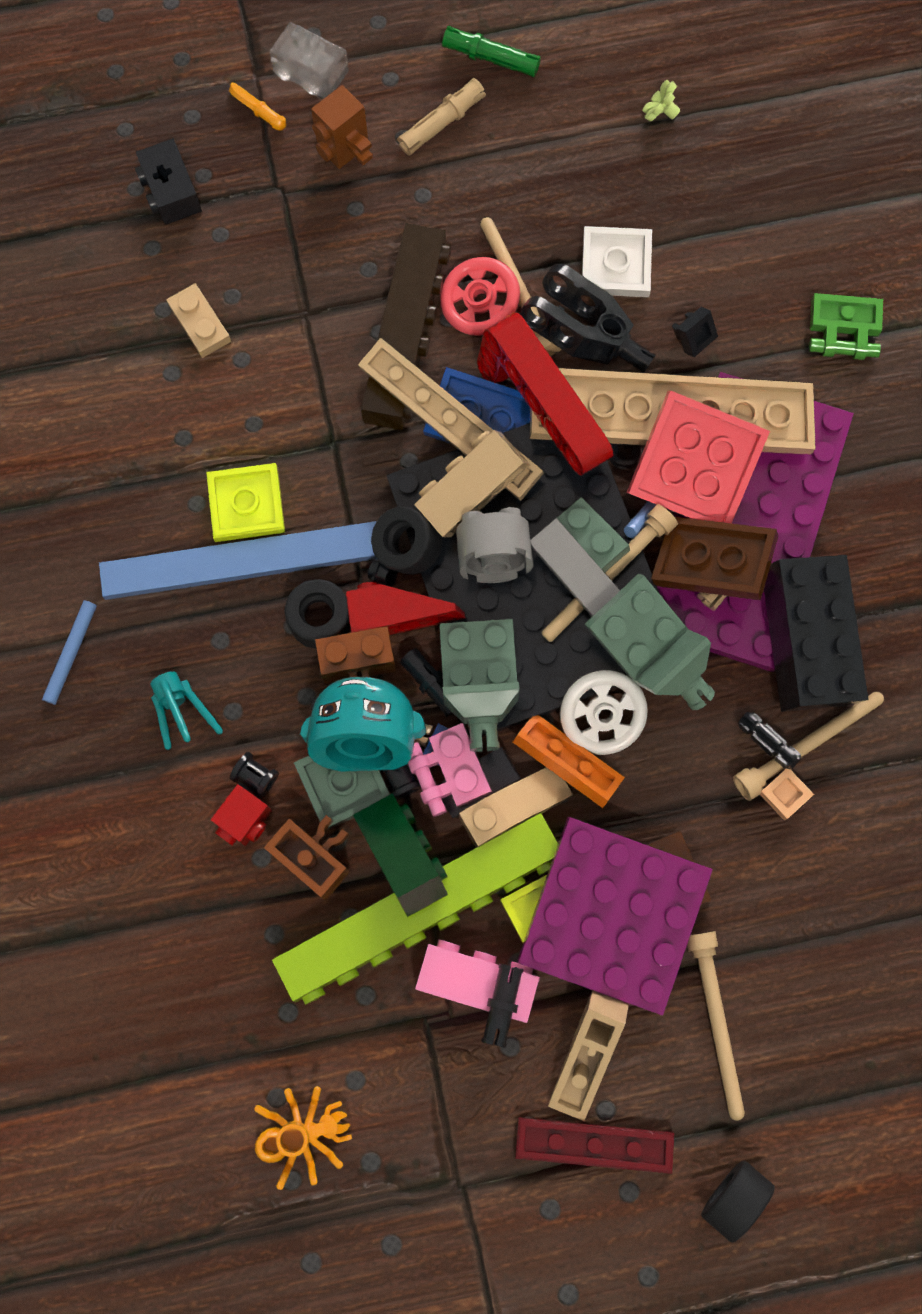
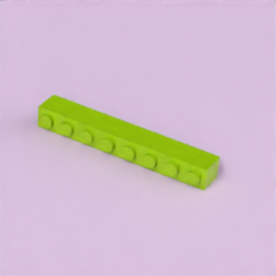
[272,813,558,1005]

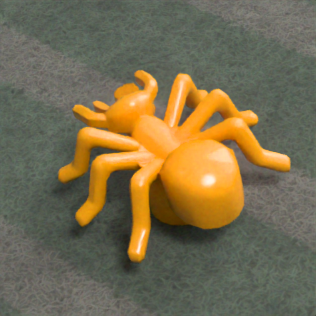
[254,1086,352,1190]

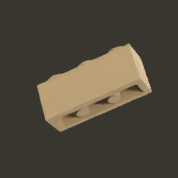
[414,430,530,537]

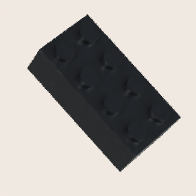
[764,555,868,712]

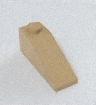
[459,767,573,848]
[548,990,629,1121]

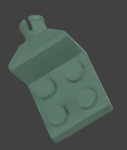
[584,574,715,710]
[440,619,519,752]

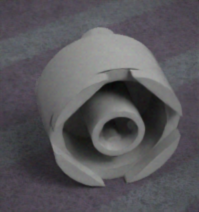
[456,507,533,583]

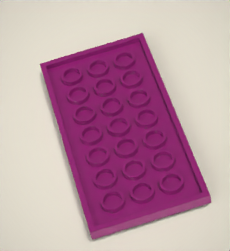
[657,372,854,672]

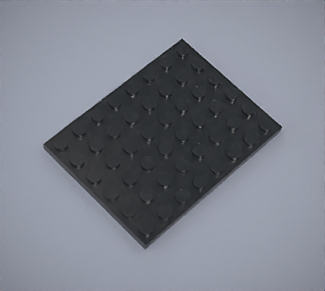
[386,423,659,737]

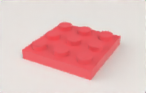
[626,390,770,524]

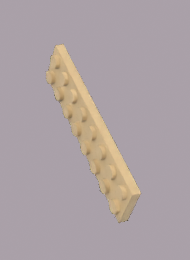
[530,368,815,455]

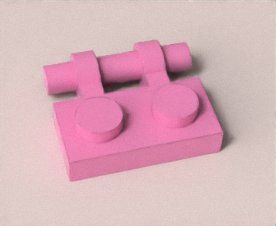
[408,723,493,817]

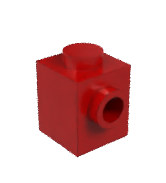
[211,784,272,846]

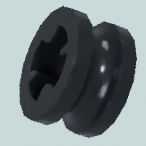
[609,443,641,469]

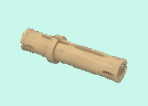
[397,78,486,156]

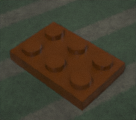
[651,517,778,601]

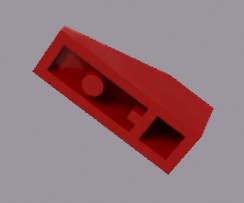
[346,582,466,635]

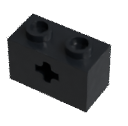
[134,138,202,225]

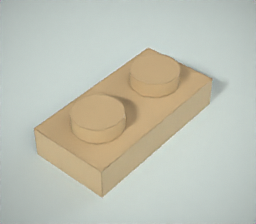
[166,283,231,358]

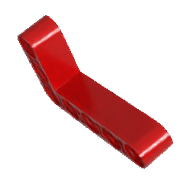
[477,312,613,476]

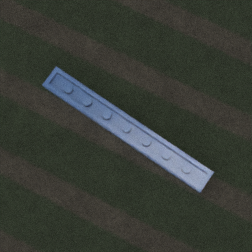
[99,521,377,600]

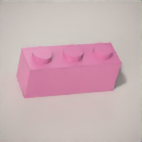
[415,940,540,1023]

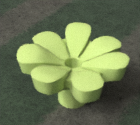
[642,80,680,121]

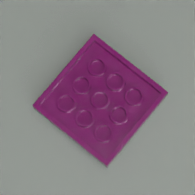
[517,817,713,1016]

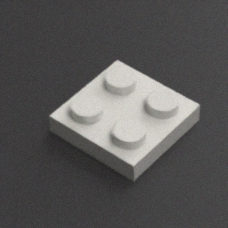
[582,226,652,297]

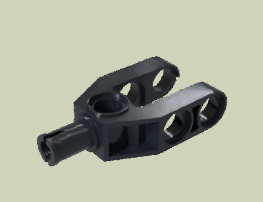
[520,264,656,373]

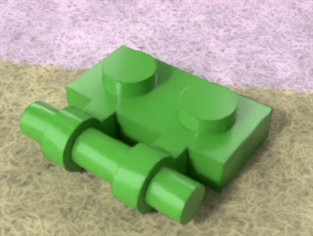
[809,293,883,360]

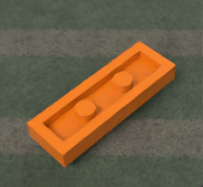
[512,715,625,808]

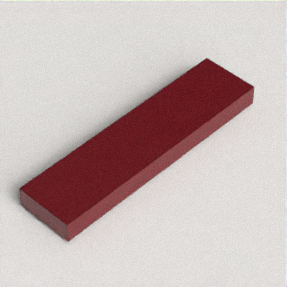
[515,1117,674,1174]

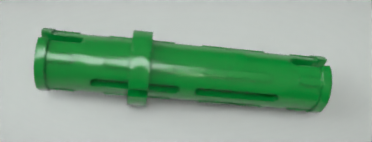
[442,25,541,78]

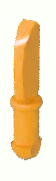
[229,82,287,131]

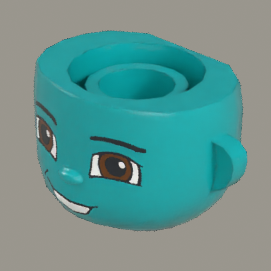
[300,677,426,772]

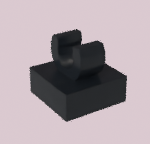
[672,306,718,357]

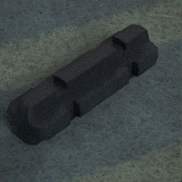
[738,712,801,769]

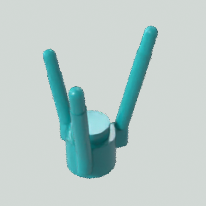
[150,672,223,750]

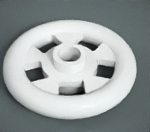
[560,670,648,755]

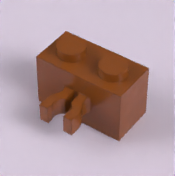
[311,85,373,169]
[315,626,396,685]
[264,815,350,901]

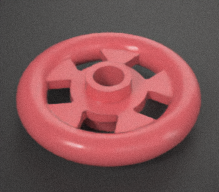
[440,257,520,336]

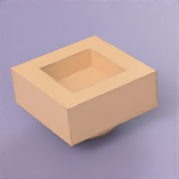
[760,769,814,821]

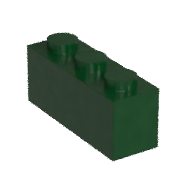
[353,793,448,917]

